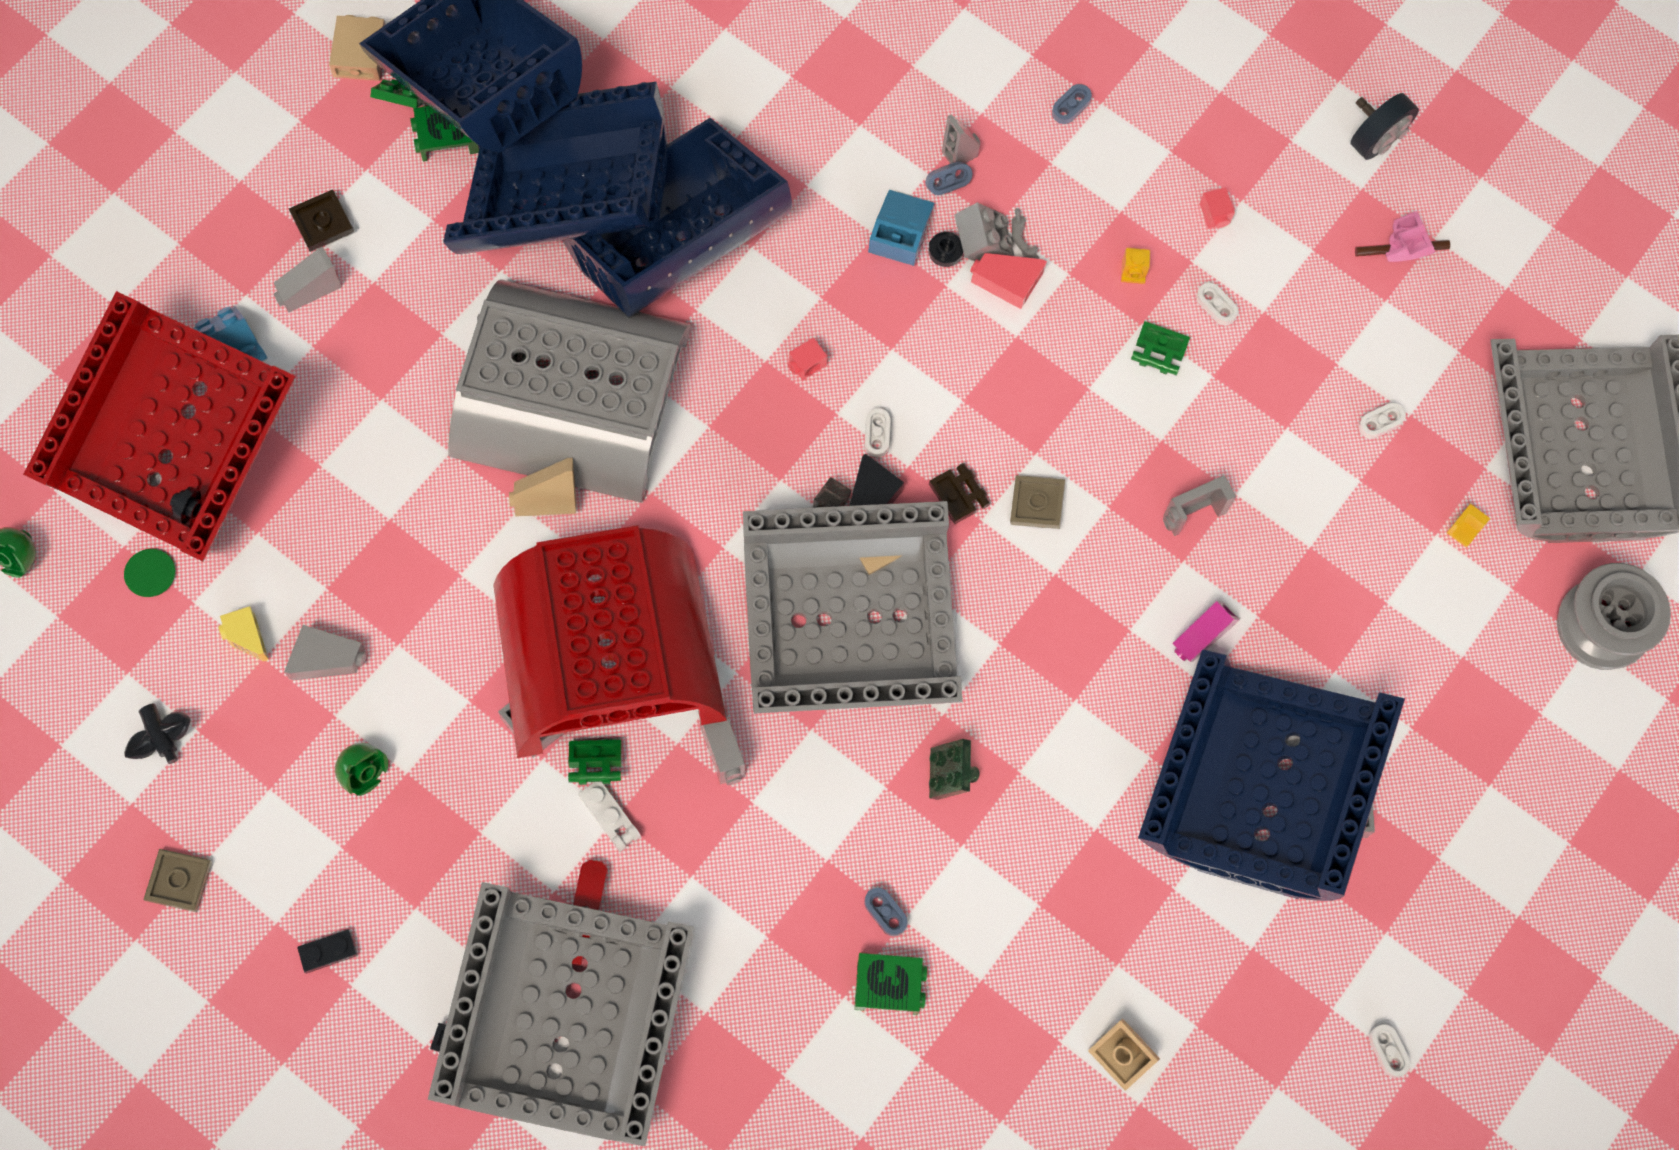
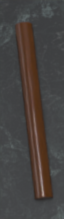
[1355,240,1451,257]

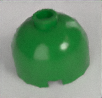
[0,527,36,578]
[334,743,388,796]

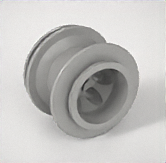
[1557,563,1671,670]

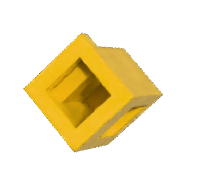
[1121,248,1150,284]

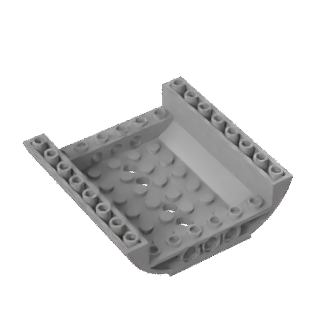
[448,279,692,503]
[1490,334,1679,543]
[743,501,963,714]
[427,882,694,1146]

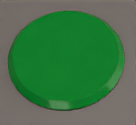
[124,549,176,597]

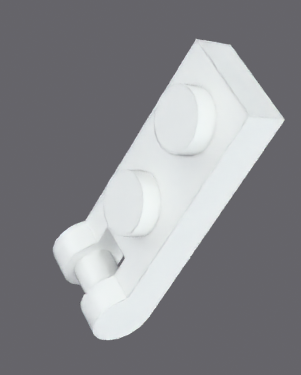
[578,782,641,852]

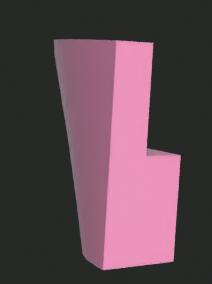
[1386,211,1435,262]

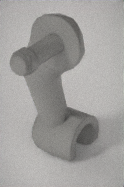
[1012,208,1039,259]

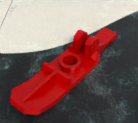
[572,860,608,965]

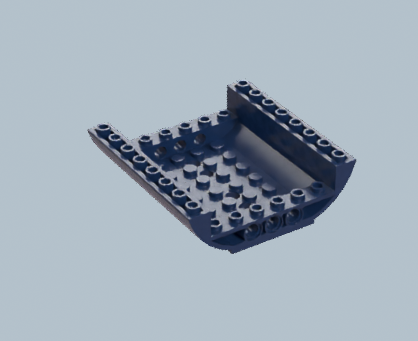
[443,81,668,255]
[1138,649,1405,901]

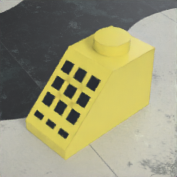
[218,606,269,662]

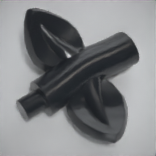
[124,703,191,764]

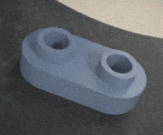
[1052,84,1092,124]
[925,161,972,195]
[864,888,908,937]

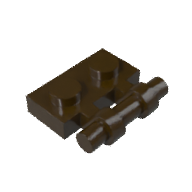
[929,463,991,524]

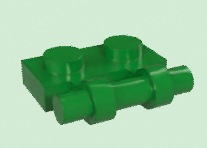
[370,79,423,109]
[1130,321,1190,376]
[568,740,622,785]

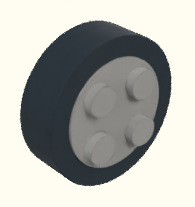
[1350,93,1419,160]

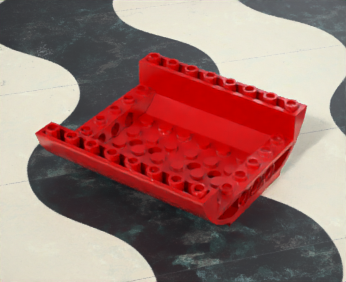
[23,291,296,562]
[493,525,727,758]

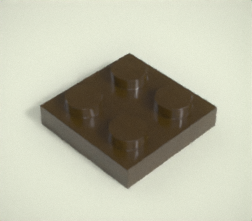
[289,189,354,252]

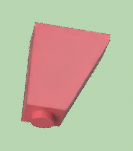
[970,253,1047,309]

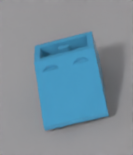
[868,190,934,266]

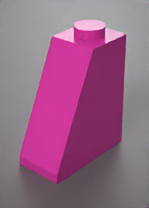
[1172,601,1240,662]

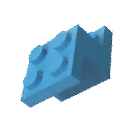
[193,306,268,361]

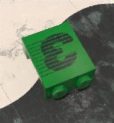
[410,106,479,162]
[854,953,927,1015]

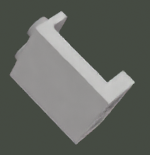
[1163,475,1236,536]

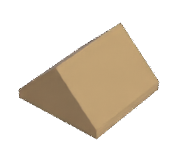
[1088,1018,1160,1091]

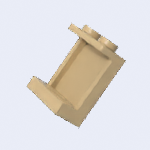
[329,15,385,81]

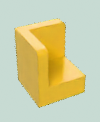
[1447,503,1491,547]

